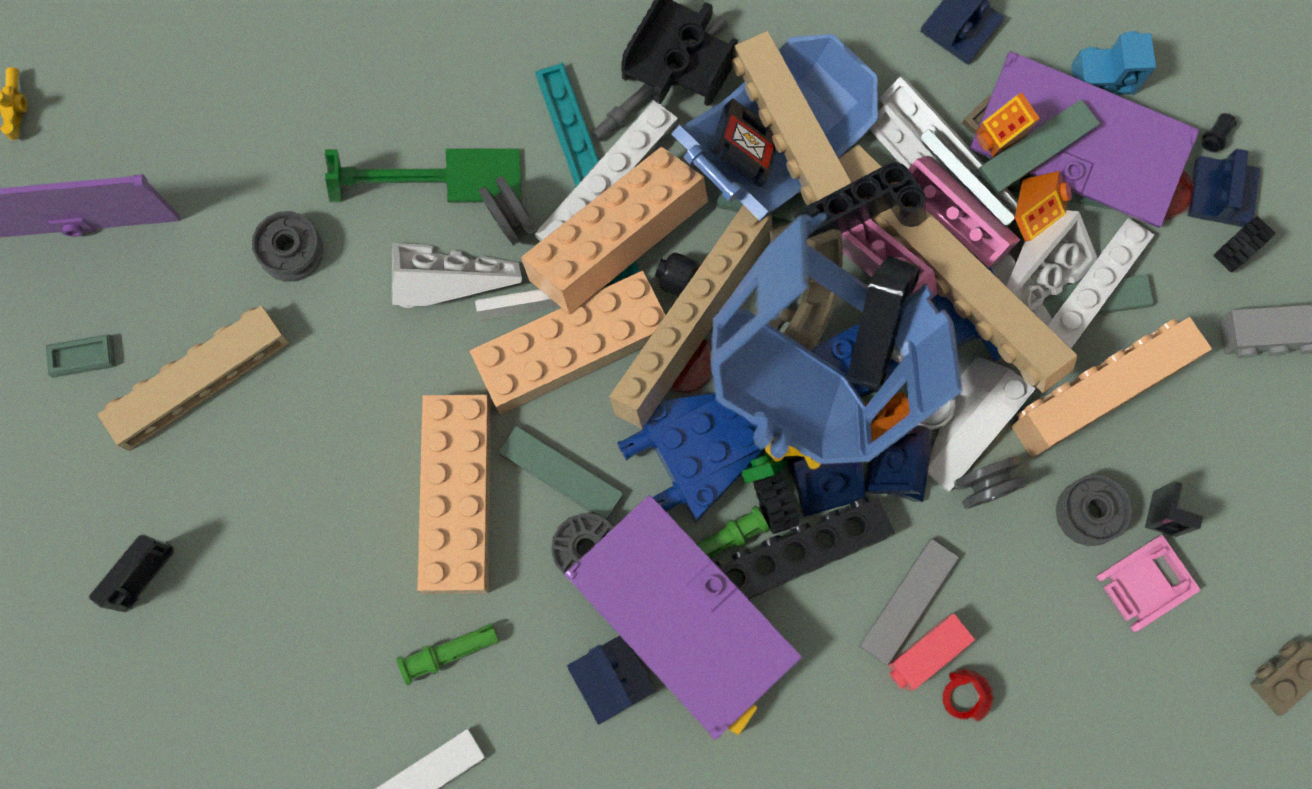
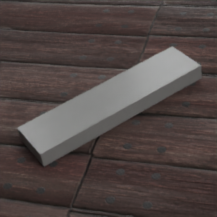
[858,538,959,666]

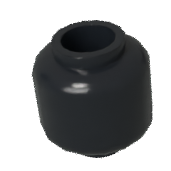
[655,252,700,296]

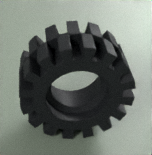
[1213,216,1276,273]
[753,472,799,534]

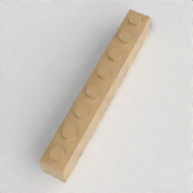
[609,205,773,429]

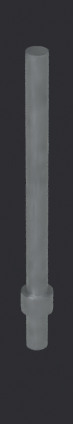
[591,16,728,141]

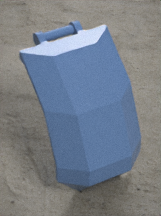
[671,34,878,221]

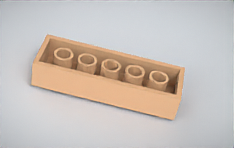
[521,146,708,314]
[470,270,666,415]
[1011,316,1212,458]
[417,395,492,594]

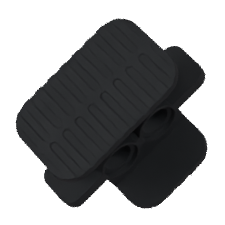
[621,0,738,106]

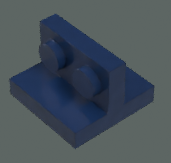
[920,0,1005,65]
[1187,148,1260,227]
[865,427,933,502]
[787,456,865,517]
[566,635,657,725]

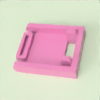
[1095,535,1201,632]

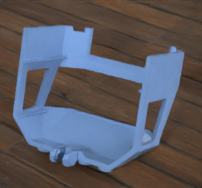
[711,213,963,464]

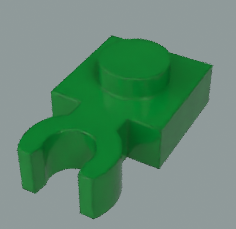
[741,454,788,483]

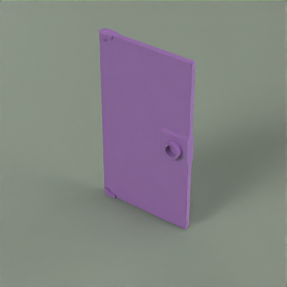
[969,51,1199,228]
[0,174,180,238]
[564,494,802,740]

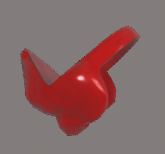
[942,668,994,722]

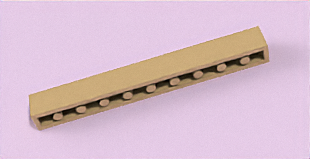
[839,145,1077,393]

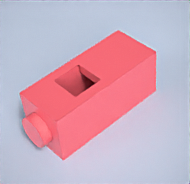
[888,613,975,691]

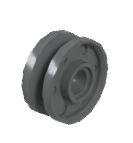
[478,175,536,246]
[252,211,323,282]
[954,456,1030,509]
[1056,475,1133,546]
[551,513,613,574]

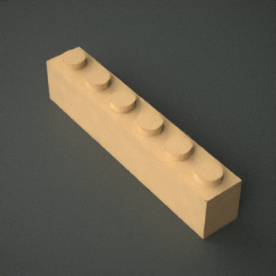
[731,31,851,205]
[97,305,289,451]

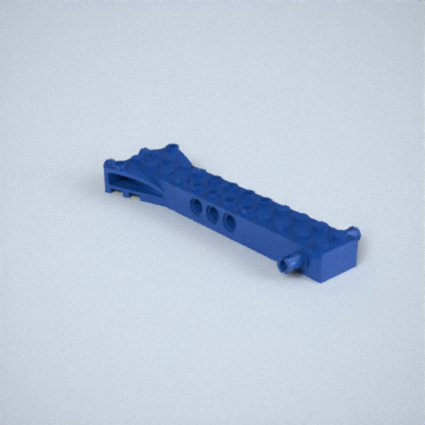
[617,260,1002,524]

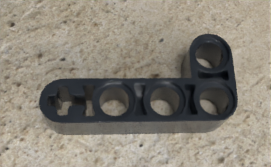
[795,162,926,239]
[847,256,921,392]

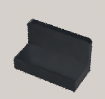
[1145,481,1203,537]

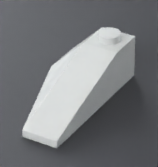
[1006,210,1097,311]
[391,243,522,308]
[928,356,1035,492]

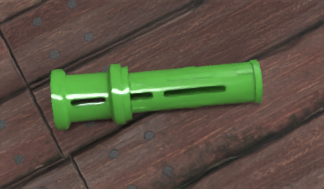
[696,506,770,559]
[396,623,499,685]

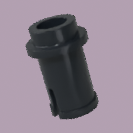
[1202,113,1238,153]

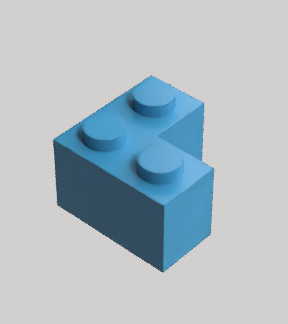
[1072,31,1156,95]

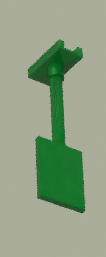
[325,148,522,203]

